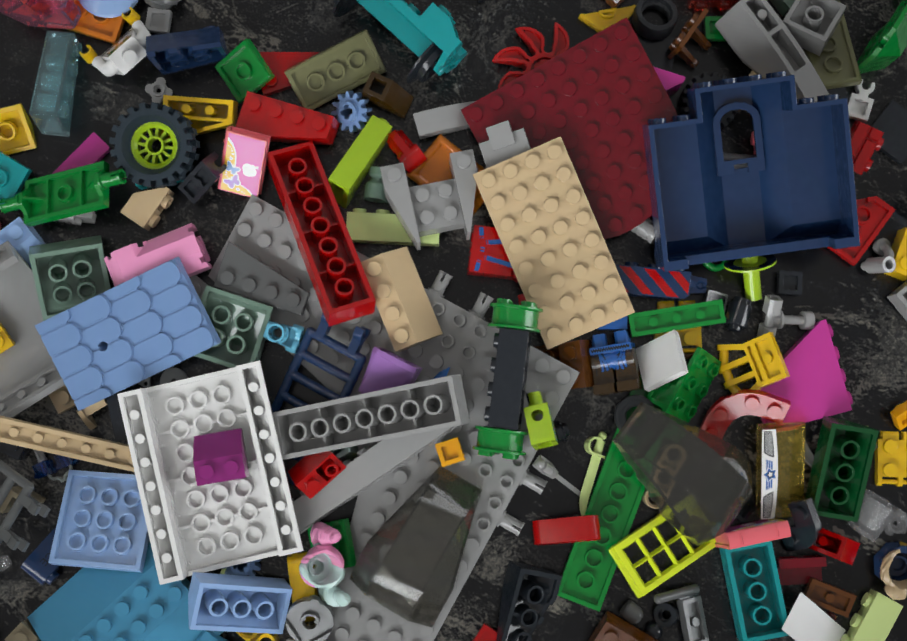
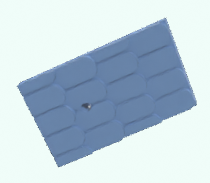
[35,257,221,411]

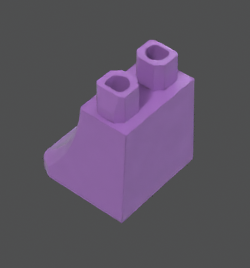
[358,346,423,394]

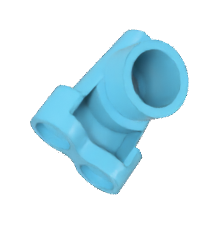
[263,321,305,354]

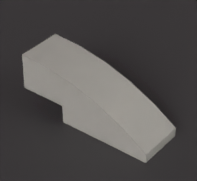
[413,101,475,140]

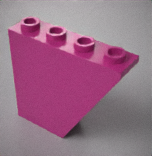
[760,319,853,430]

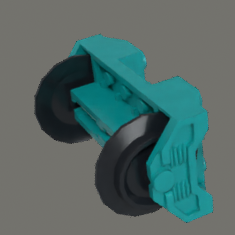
[333,0,468,84]

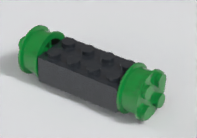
[472,298,543,460]

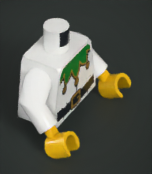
[79,7,151,77]

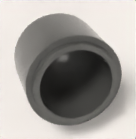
[619,600,644,624]

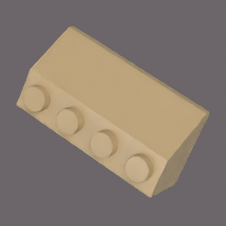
[361,246,443,352]

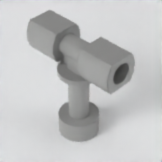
[757,295,815,337]

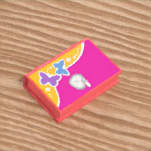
[218,126,271,197]
[712,519,791,550]

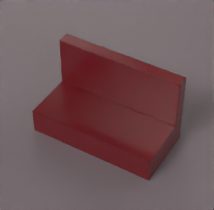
[775,554,827,585]

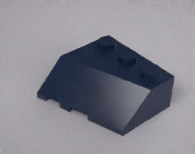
[146,26,228,75]

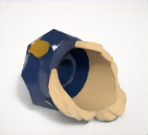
[874,541,907,600]

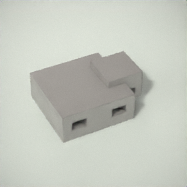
[479,120,531,168]

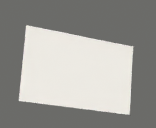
[781,592,845,641]

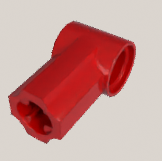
[386,130,427,174]

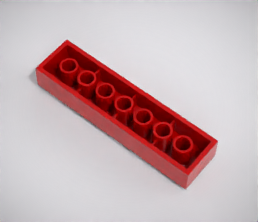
[267,141,376,327]

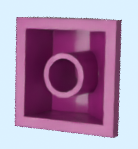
[193,428,250,486]

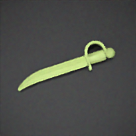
[579,431,607,516]

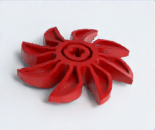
[492,22,570,89]

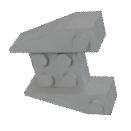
[380,149,478,250]

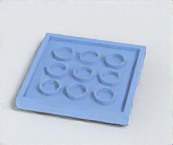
[48,470,149,573]

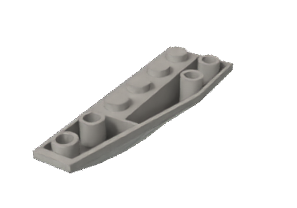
[715,0,829,101]

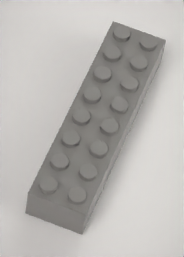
[272,374,470,460]

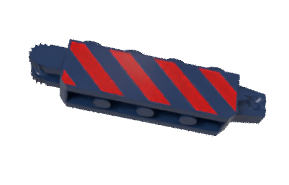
[613,260,707,301]

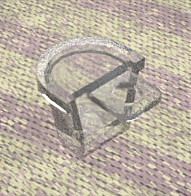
[849,489,907,542]

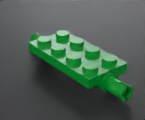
[0,161,127,227]

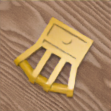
[717,332,790,394]

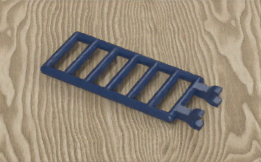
[271,313,371,489]

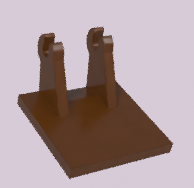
[667,8,712,69]

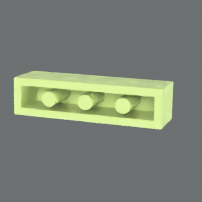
[346,208,440,247]
[840,589,903,641]

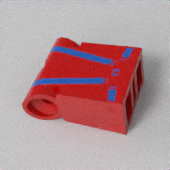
[467,225,518,282]

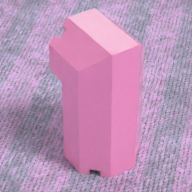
[104,223,212,287]

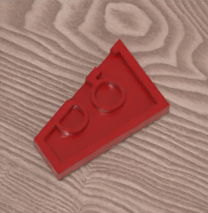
[259,52,319,96]

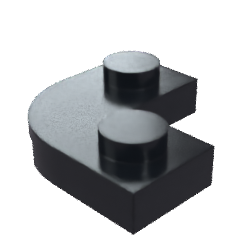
[782,498,822,552]

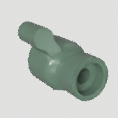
[363,166,389,204]

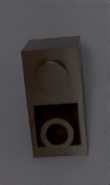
[362,71,414,119]

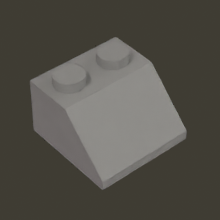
[783,0,847,56]

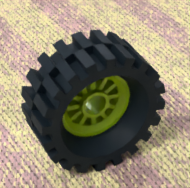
[109,102,200,188]

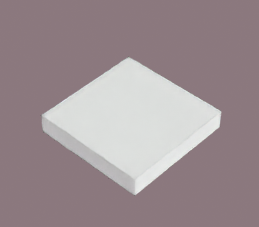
[635,330,689,392]

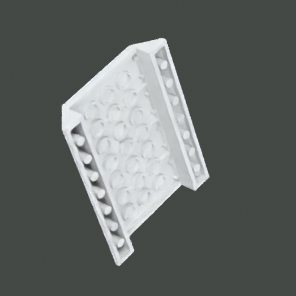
[117,360,304,585]

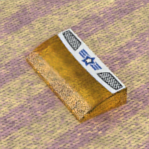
[756,422,805,520]

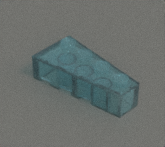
[29,30,82,137]

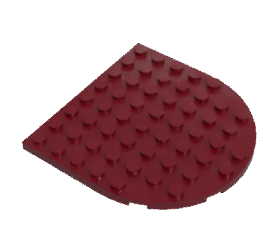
[461,17,677,239]

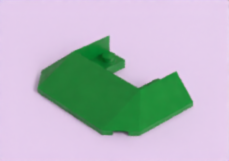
[857,0,907,74]

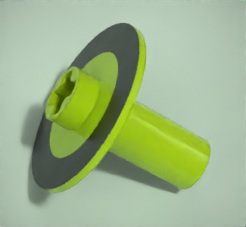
[724,254,777,301]

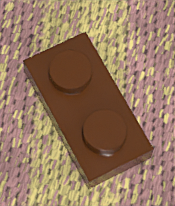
[803,576,857,618]

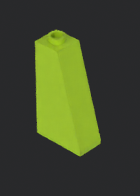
[328,115,393,209]

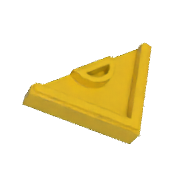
[578,4,636,33]

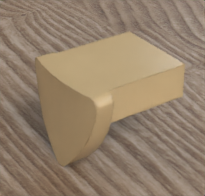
[76,398,108,430]

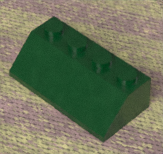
[805,416,879,522]

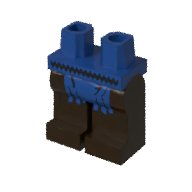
[589,330,643,396]

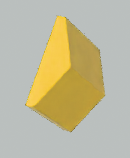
[0,103,37,155]

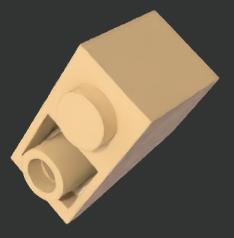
[120,187,174,231]

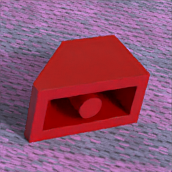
[809,528,860,565]

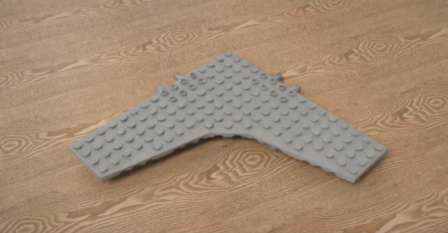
[208,195,580,641]

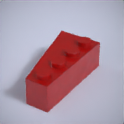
[235,91,340,145]

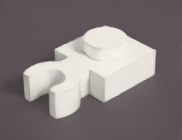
[848,79,875,123]

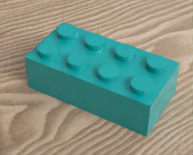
[719,541,789,641]

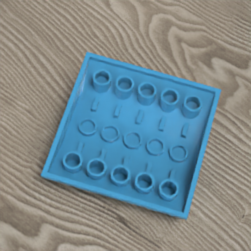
[27,539,224,641]

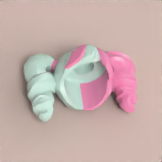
[299,522,351,607]

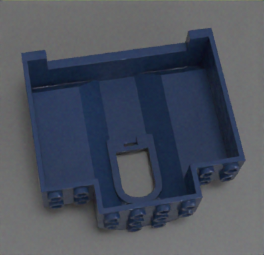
[642,71,860,272]

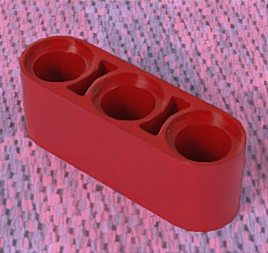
[532,515,601,545]

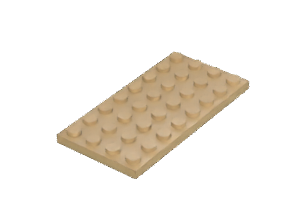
[473,136,635,350]

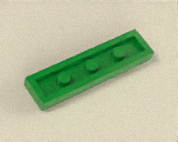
[628,299,726,337]

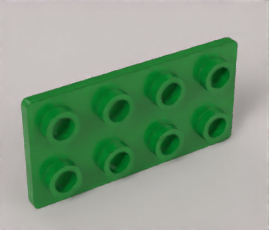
[646,347,721,443]

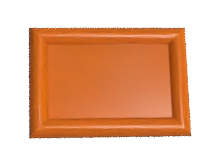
[406,134,484,215]

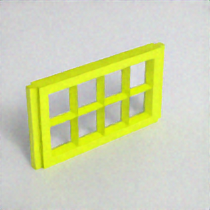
[608,493,716,599]

